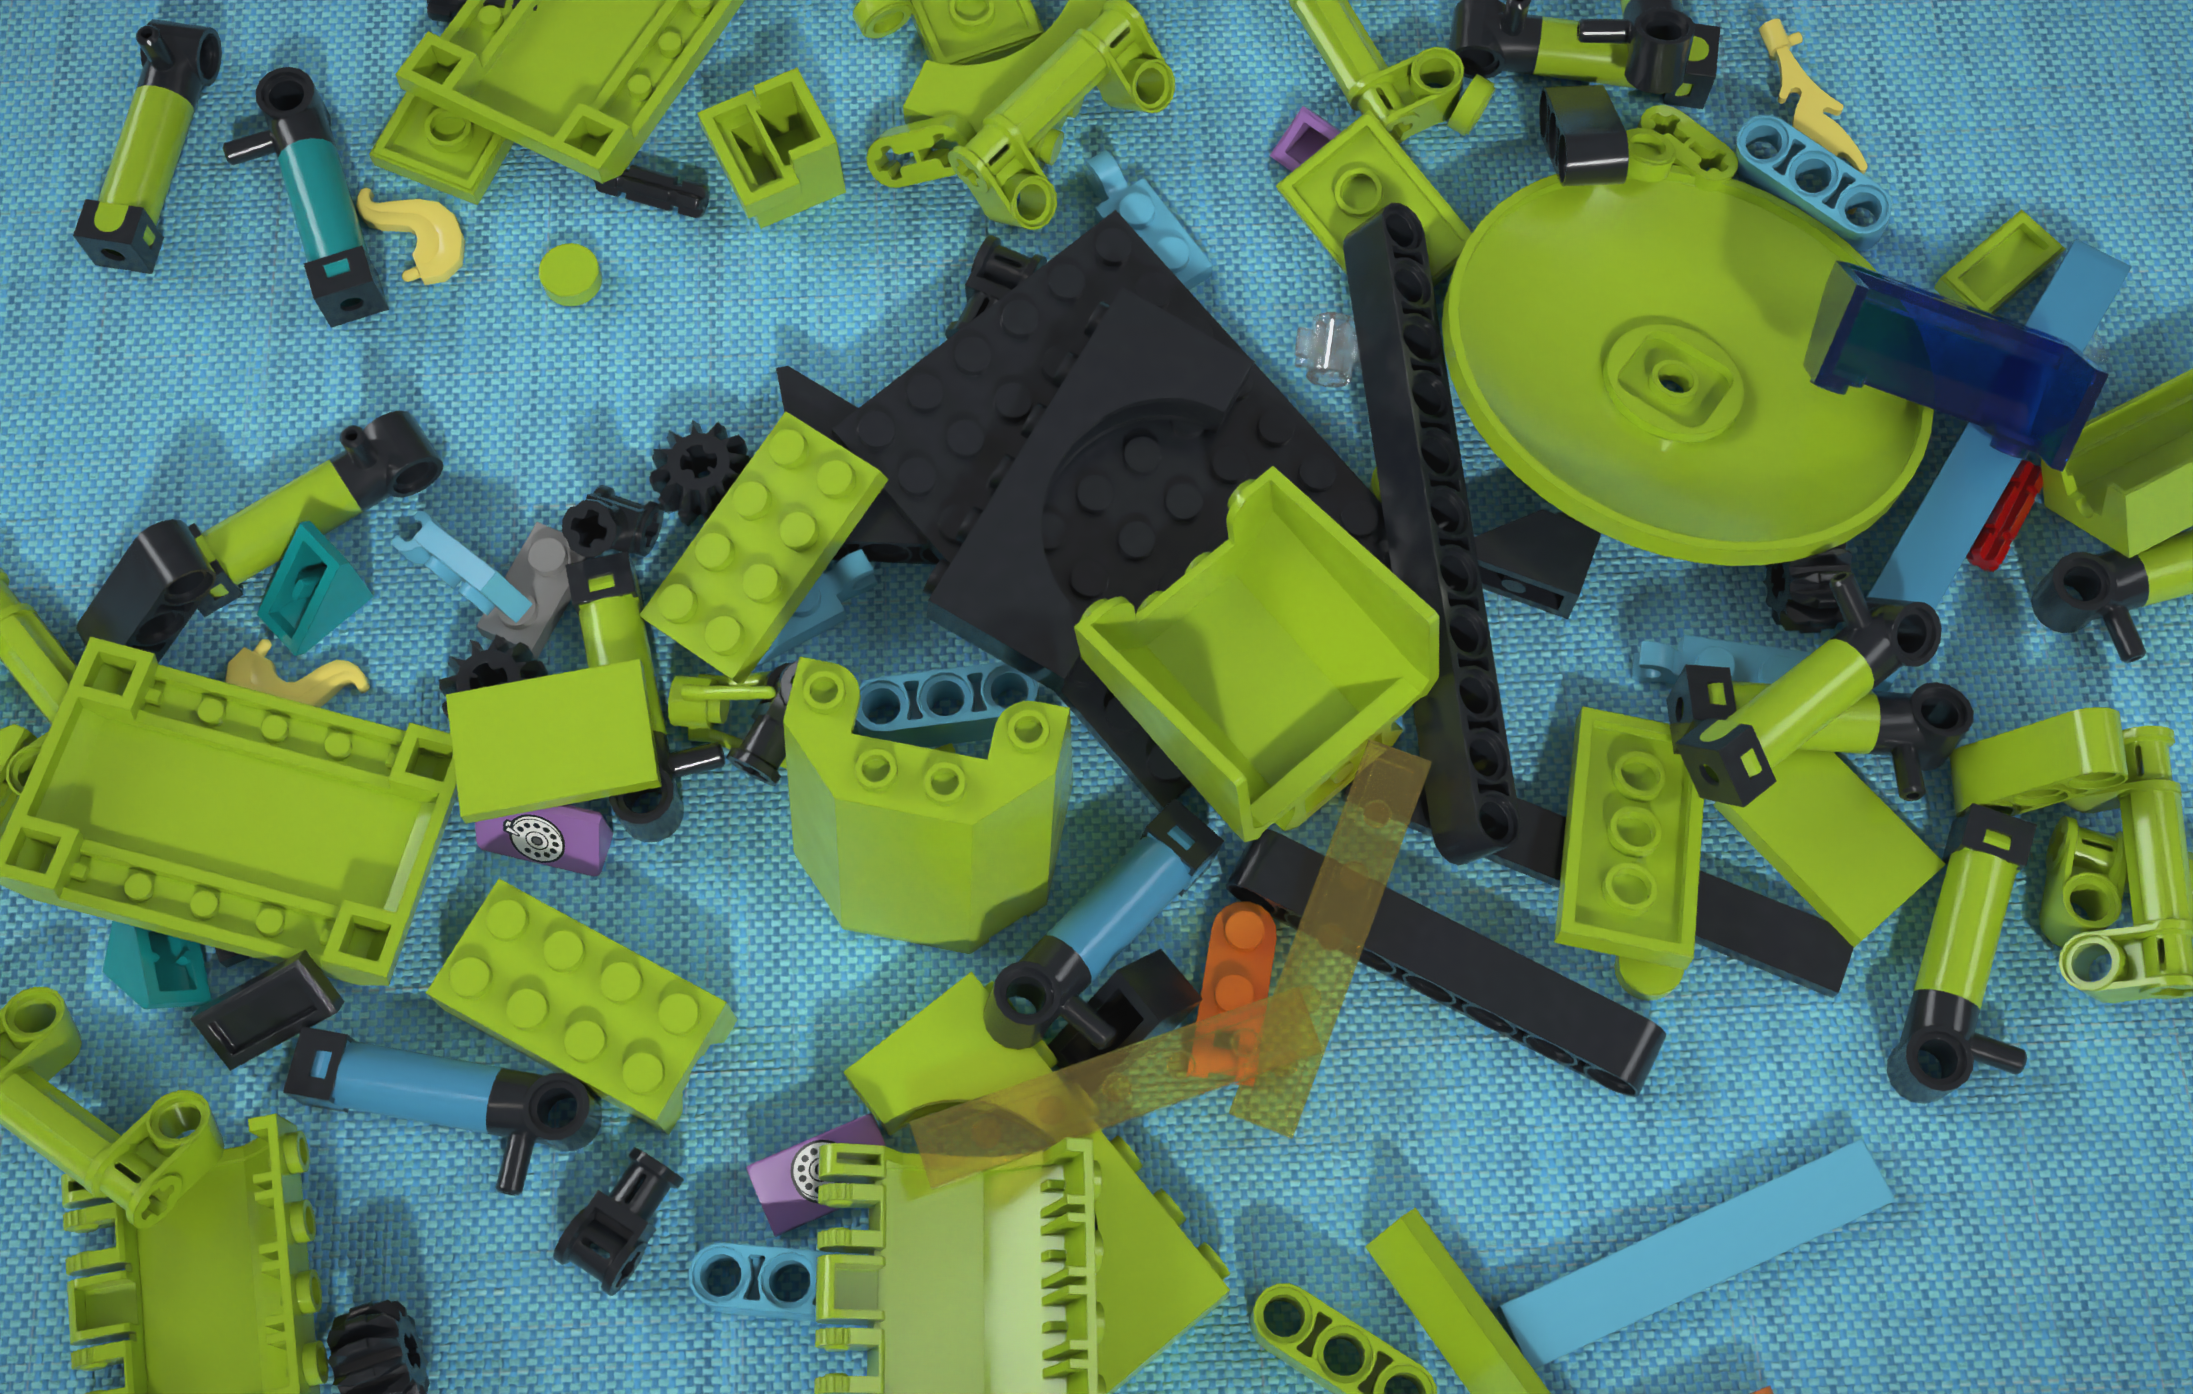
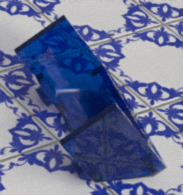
[1803,260,2109,472]

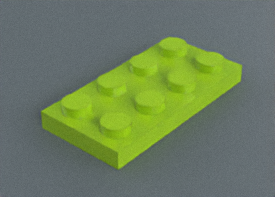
[639,411,888,685]
[1554,706,1704,970]

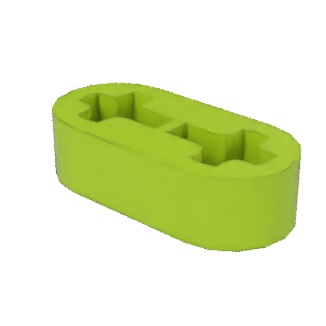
[1637,105,1738,192]
[866,115,977,188]

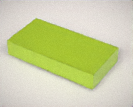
[1934,209,2065,328]

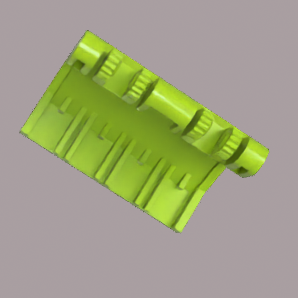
[61,1113,329,1394]
[814,1137,1107,1394]

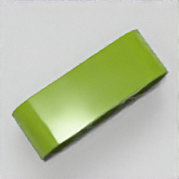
[1949,707,2129,817]
[1250,1283,1437,1394]

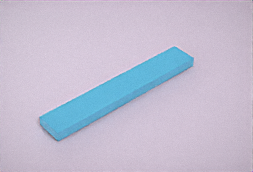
[1496,1138,1896,1370]

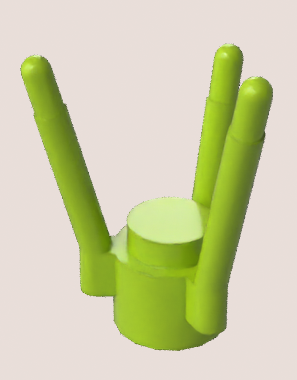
[668,671,794,769]

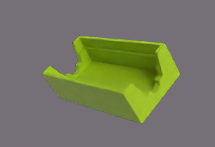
[2040,368,2193,558]
[426,879,738,1135]

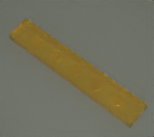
[1228,739,1432,1139]
[909,987,1323,1190]

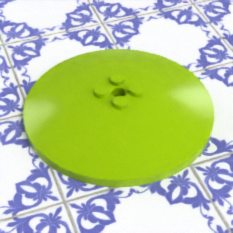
[1442,165,1934,566]

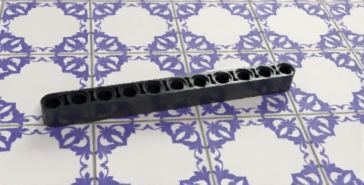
[1343,203,1521,865]

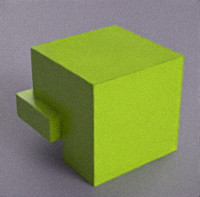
[697,67,846,229]

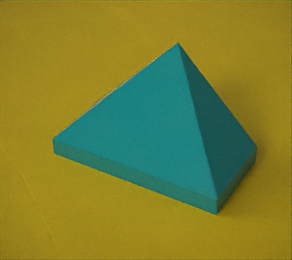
[102,921,212,1009]

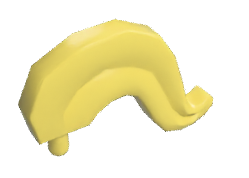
[356,187,466,285]
[225,639,370,708]

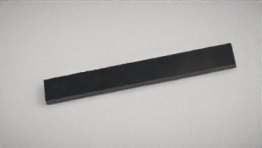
[1342,748,1854,998]

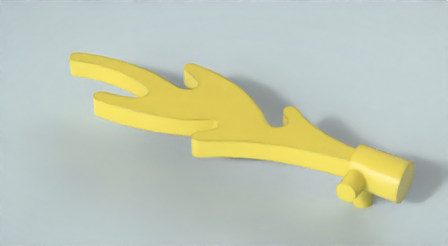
[1758,19,1868,215]

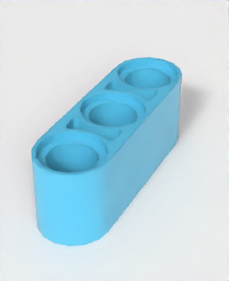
[1734,115,1892,252]
[856,662,1039,747]
[689,1243,863,1326]

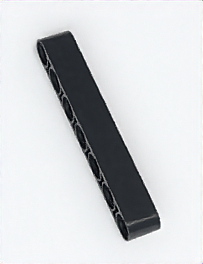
[1225,829,1666,1097]

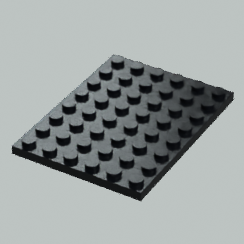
[832,210,1392,812]

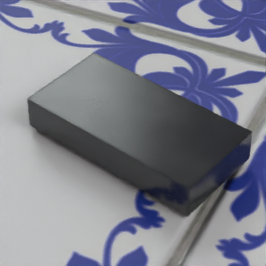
[190,950,345,1071]

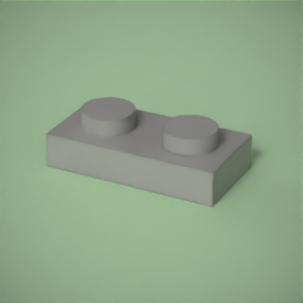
[476,522,595,660]

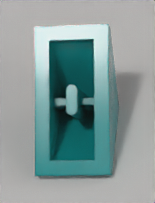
[257,521,374,656]

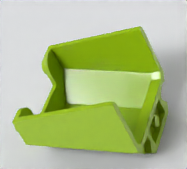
[1074,466,1439,842]
[783,657,1073,954]

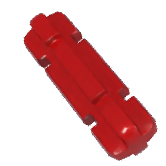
[1966,460,2043,572]

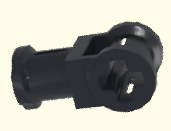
[945,235,1047,339]
[562,485,664,557]
[726,660,799,786]
[553,1147,684,1296]

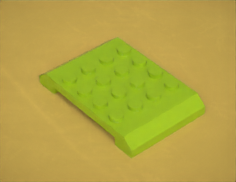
[395,0,745,184]
[0,636,458,986]

